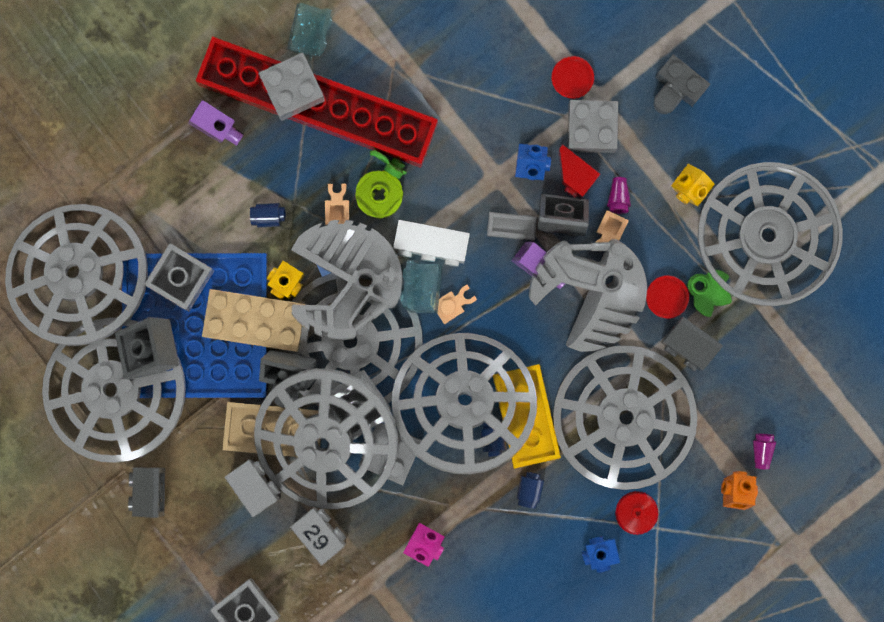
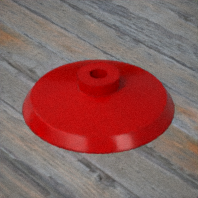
[551,56,594,99]
[646,276,689,319]
[615,491,658,535]

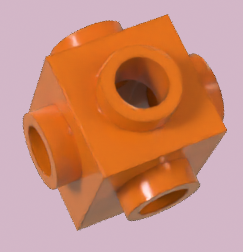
[721,471,758,510]

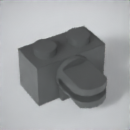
[653,54,710,115]
[259,349,317,408]

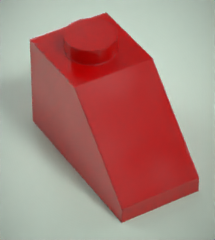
[558,145,600,199]

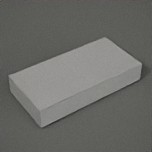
[487,212,537,241]

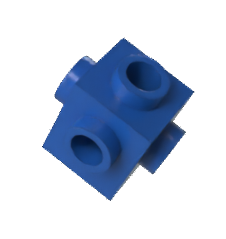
[515,144,551,180]
[582,536,620,573]

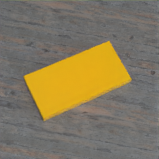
[493,364,561,469]

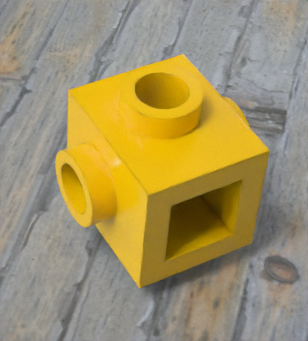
[671,164,715,207]
[267,261,305,300]

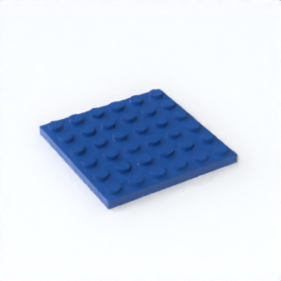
[122,253,267,398]

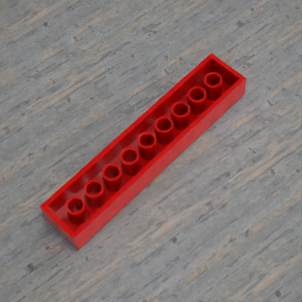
[195,36,438,168]

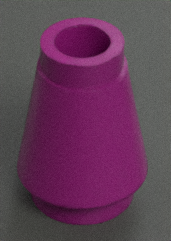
[607,177,631,214]
[753,433,777,469]

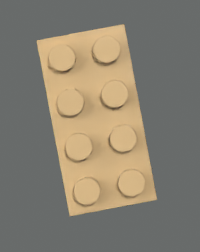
[202,289,306,352]
[222,402,321,457]

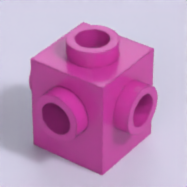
[403,523,445,567]

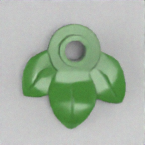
[369,150,407,179]
[687,270,732,317]

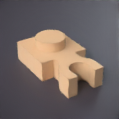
[325,184,349,225]
[595,210,629,243]
[431,285,477,324]

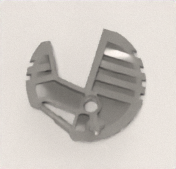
[291,220,402,340]
[529,239,647,352]

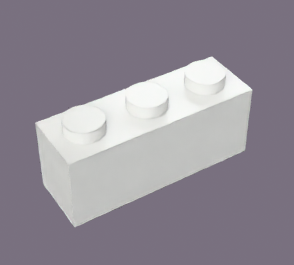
[393,220,470,267]

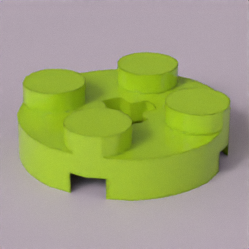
[355,171,403,219]

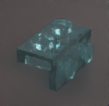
[287,3,332,57]
[401,260,442,313]

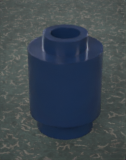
[250,203,286,228]
[481,421,507,457]
[517,472,544,509]

